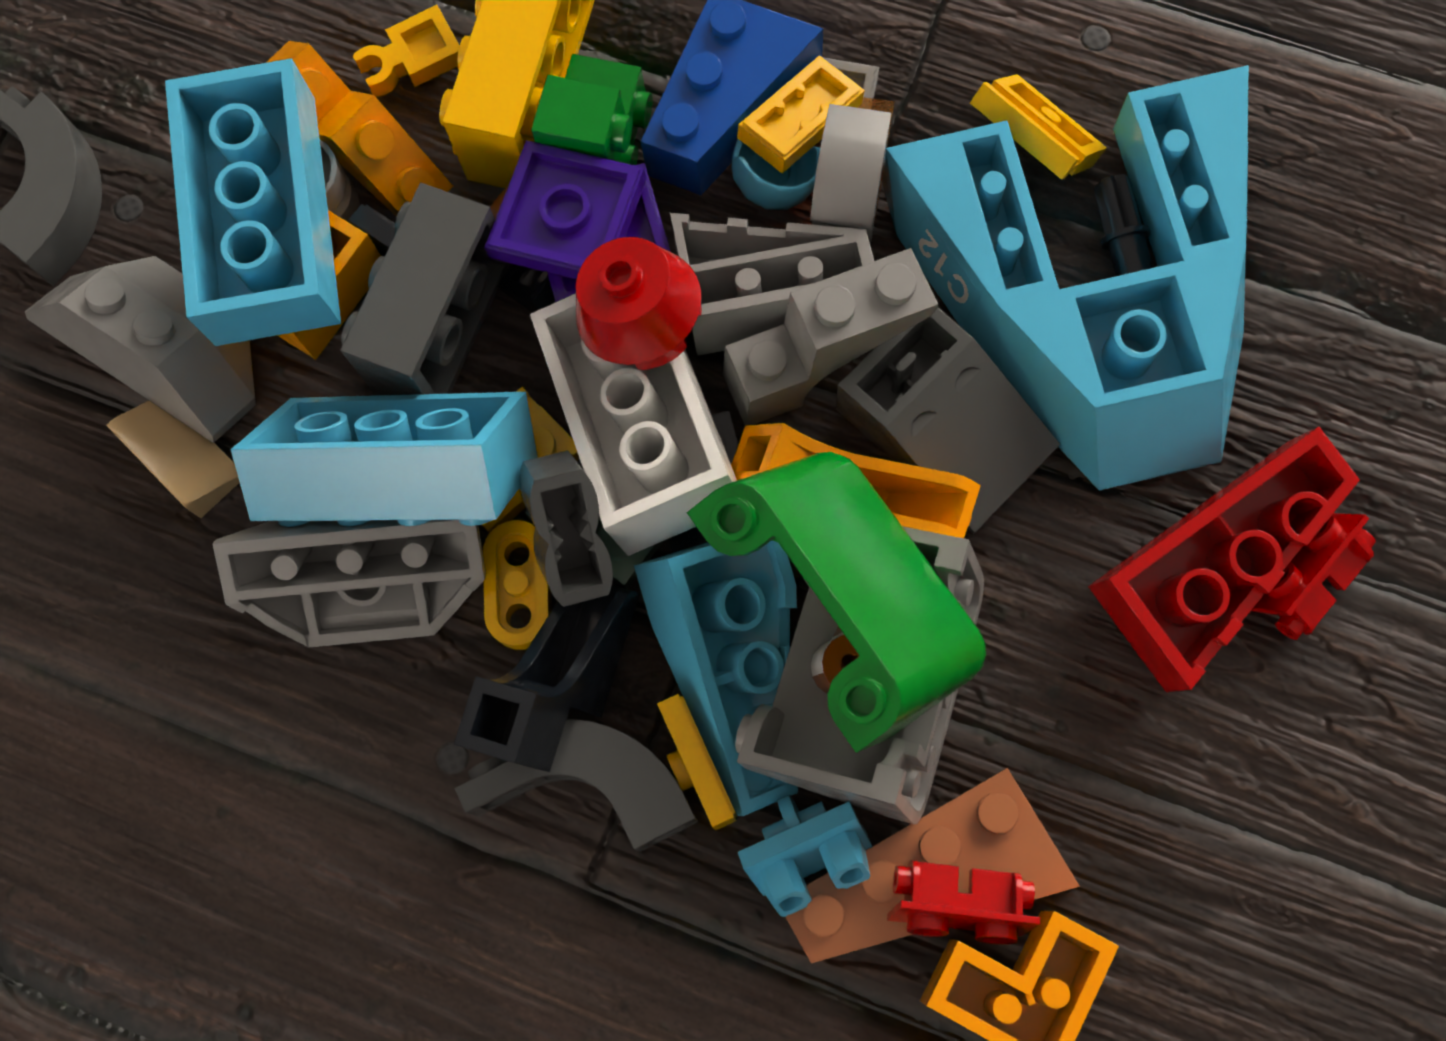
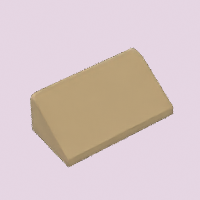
[106,401,240,518]

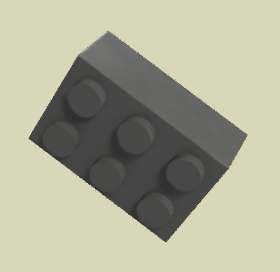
[340,182,510,395]

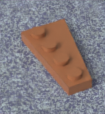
[786,768,1080,963]

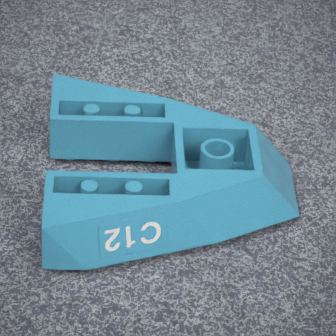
[882,65,1249,491]

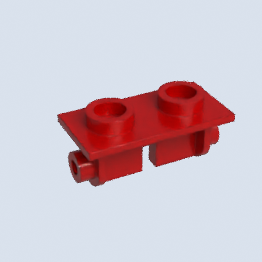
[1251,513,1376,640]
[887,860,1040,945]

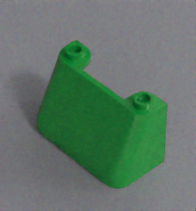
[686,452,986,753]

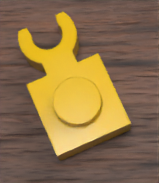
[353,4,460,97]

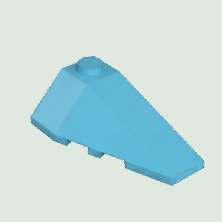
[634,541,798,816]

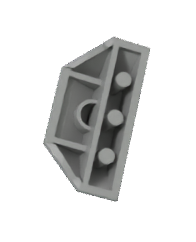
[25,256,256,443]
[212,520,486,648]

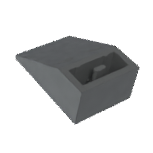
[836,307,1060,534]

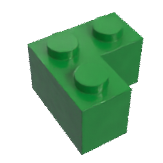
[531,54,653,165]

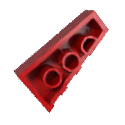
[1088,427,1360,692]

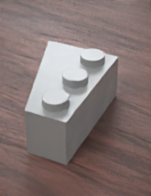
[670,213,874,356]

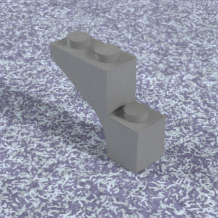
[722,248,938,425]

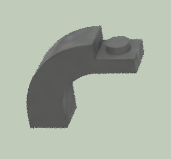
[0,86,102,287]
[454,719,699,852]

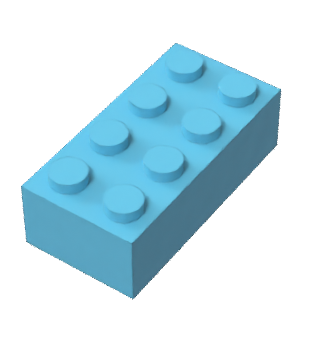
[165,58,341,346]
[230,392,538,527]

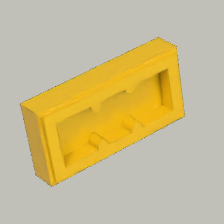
[737,55,865,174]
[657,694,738,831]

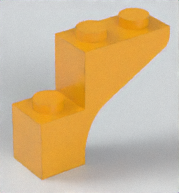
[266,41,453,217]
[731,423,981,538]

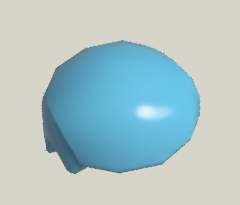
[731,139,820,210]

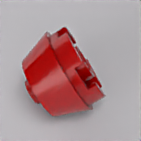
[576,237,702,370]

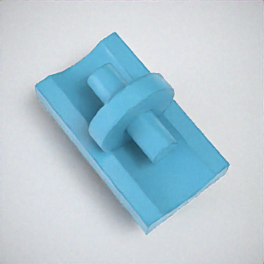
[737,795,872,917]

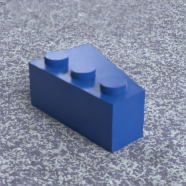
[641,0,823,195]

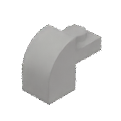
[810,104,891,246]

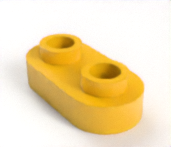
[483,520,552,650]

